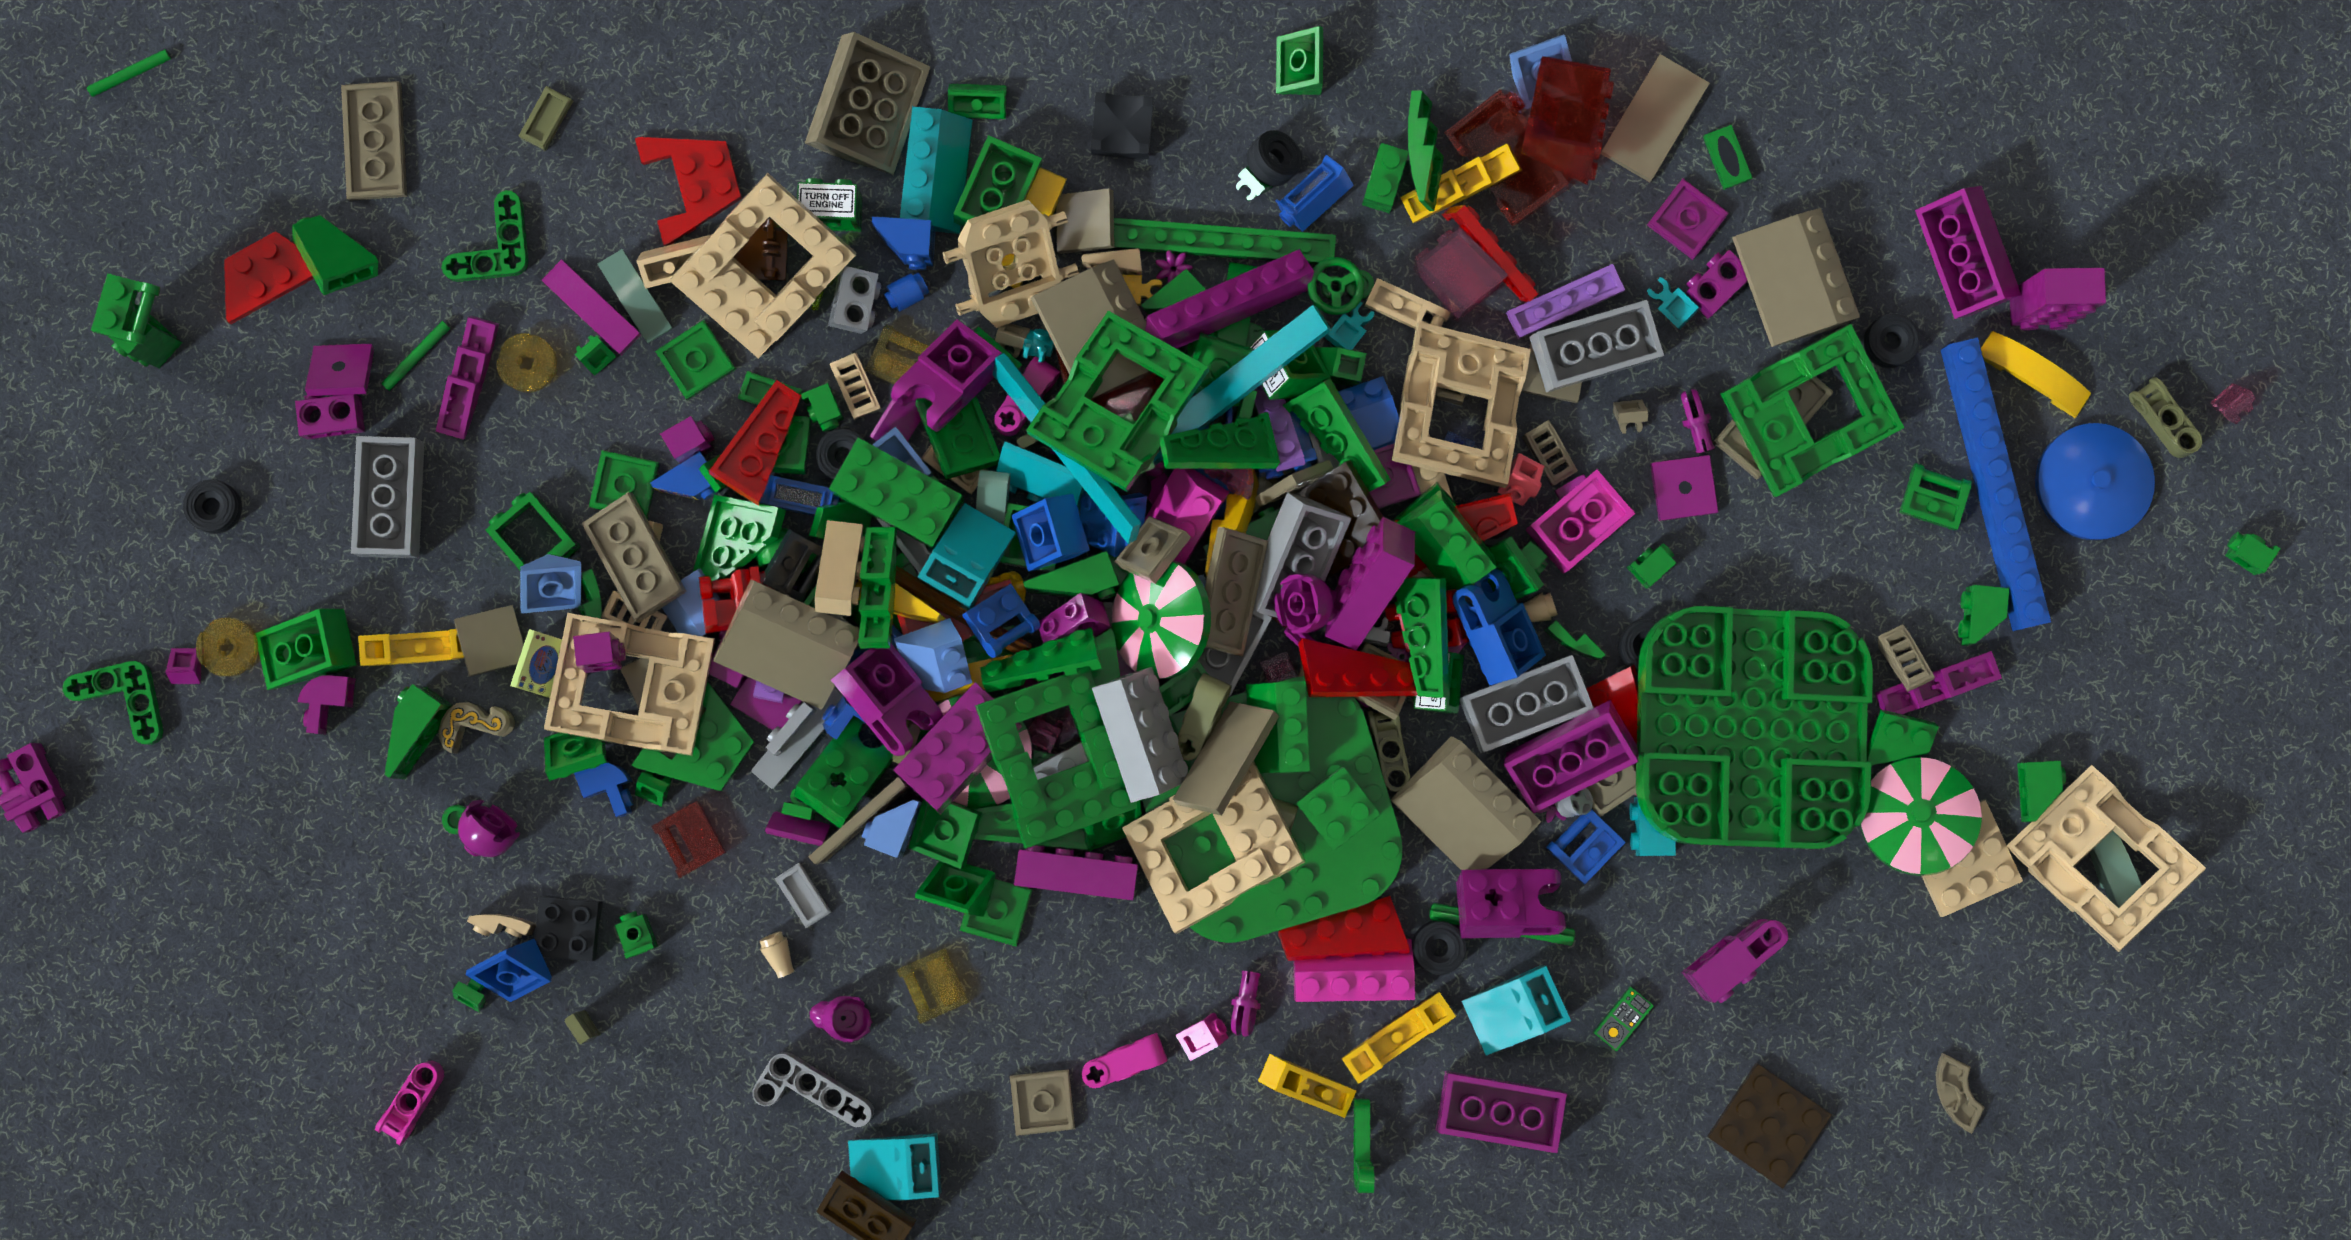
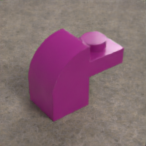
[298,675,356,735]

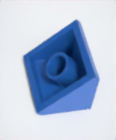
[466,939,552,1002]

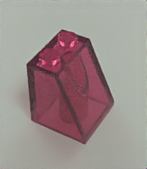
[1413,228,1508,322]

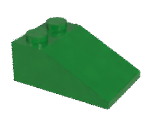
[1023,551,1120,601]
[255,609,357,690]
[384,684,453,780]

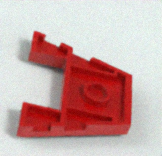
[635,137,742,246]

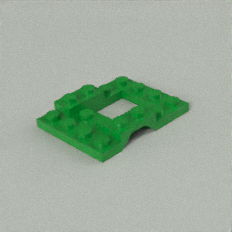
[1026,311,1209,492]
[1720,324,1904,497]
[975,666,1138,848]

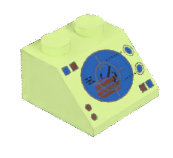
[510,629,562,698]

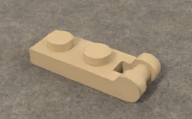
[1365,278,1451,329]

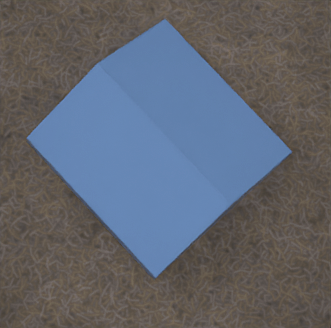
[1509,34,1580,109]
[520,554,581,614]
[662,569,721,637]

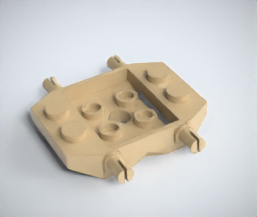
[942,200,1079,328]

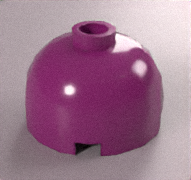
[1275,574,1334,634]
[458,800,520,857]

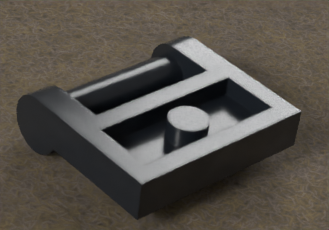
[759,529,823,603]

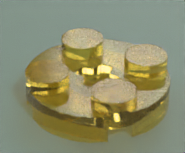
[496,333,557,392]
[196,618,258,677]

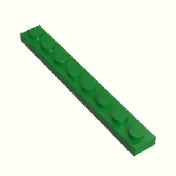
[1108,218,1336,264]

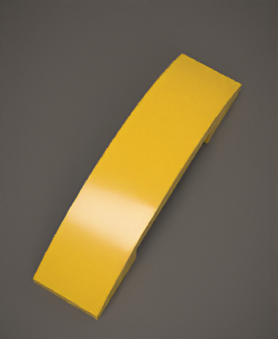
[1981,331,2091,418]
[358,629,464,666]
[1341,992,1456,1084]

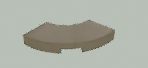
[1936,1053,1985,1134]

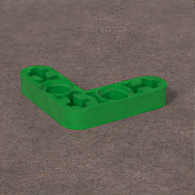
[441,190,528,282]
[63,661,163,745]
[1354,1099,1374,1193]

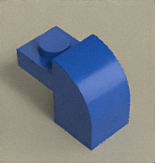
[574,762,634,817]

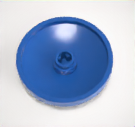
[2035,423,2155,540]

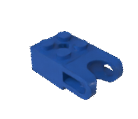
[1453,569,1546,686]

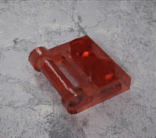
[651,801,726,879]

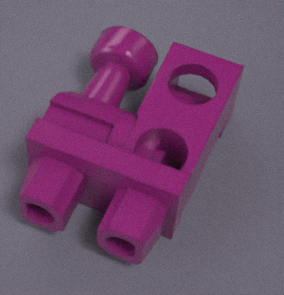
[0,743,66,833]

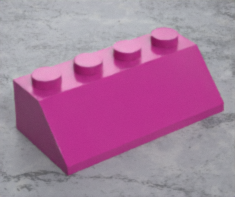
[1144,469,1229,565]
[1294,939,1415,1002]

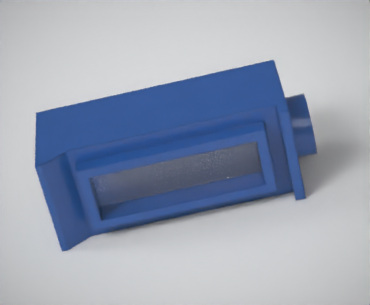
[1276,155,1354,232]
[760,475,841,517]

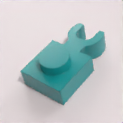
[1647,277,1700,329]
[1325,302,1374,350]
[1022,329,1055,363]

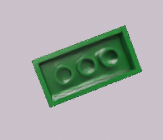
[829,437,964,550]

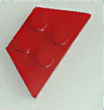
[224,231,314,324]

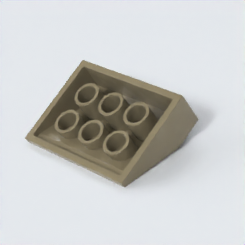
[805,32,930,175]
[1732,208,1860,347]
[1031,259,1153,400]
[713,580,860,710]
[1391,736,1541,870]

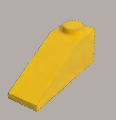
[1258,1054,1356,1118]

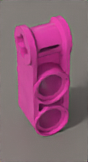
[995,356,1061,437]
[1082,1033,1168,1088]
[375,1061,444,1146]

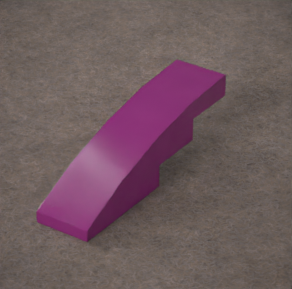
[542,259,641,356]
[436,316,499,440]
[1875,651,2002,714]

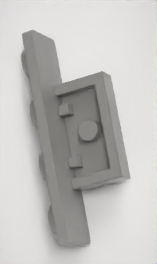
[751,687,843,789]

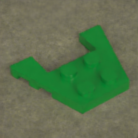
[632,681,755,791]

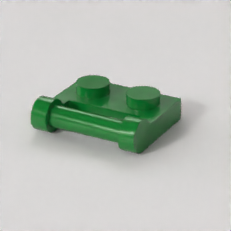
[91,273,161,345]
[1899,463,1972,531]

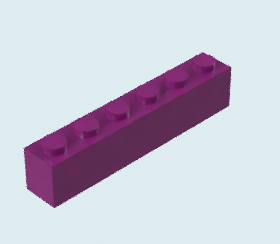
[1145,249,1314,349]

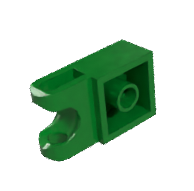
[794,715,893,828]

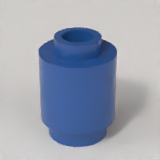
[884,272,929,312]

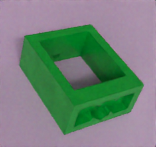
[485,492,581,570]

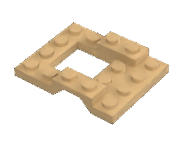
[669,173,856,359]
[1392,322,1531,488]
[544,613,715,756]
[1122,761,1306,934]
[2007,765,2206,952]

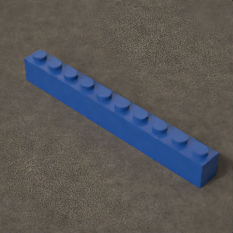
[1940,338,2051,631]

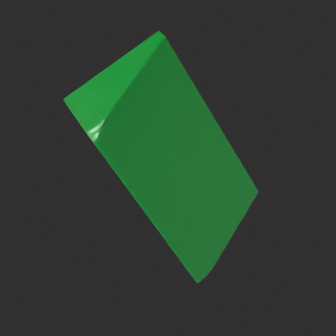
[948,84,1007,119]

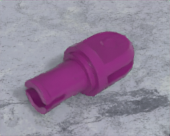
[1680,389,1715,453]
[1231,971,1261,1037]

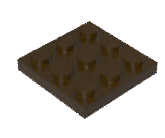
[1279,460,1383,579]
[1707,1063,1832,1189]

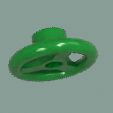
[1307,257,1365,315]

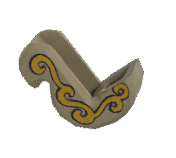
[439,702,515,754]

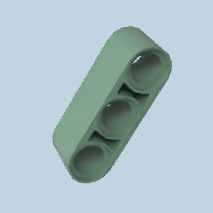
[976,470,1010,525]

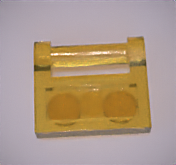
[865,324,929,385]
[896,948,969,1024]

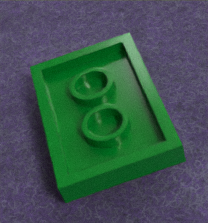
[916,396,1000,480]

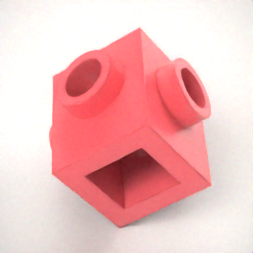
[1497,453,1544,506]

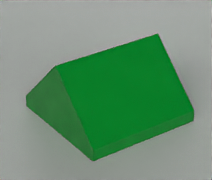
[1276,26,1323,95]
[915,861,995,917]

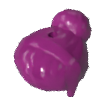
[809,996,872,1043]

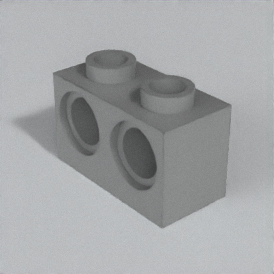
[828,266,881,334]

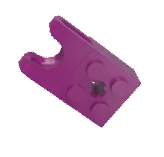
[891,319,1002,432]
[831,643,943,756]
[1456,869,1566,938]
[1681,919,1788,1003]

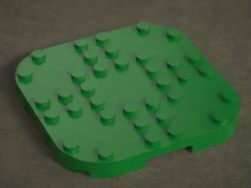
[1636,606,1873,849]
[1142,676,1403,943]

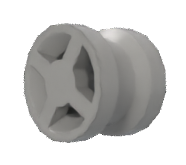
[1555,788,1593,817]

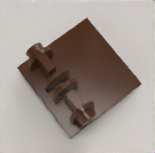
[734,219,788,281]

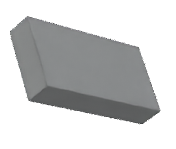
[774,862,831,928]

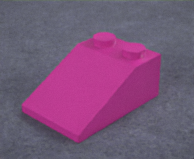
[1525,469,1635,574]

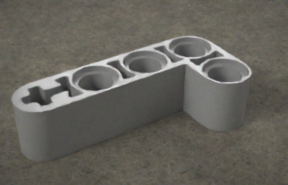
[753,1052,874,1127]

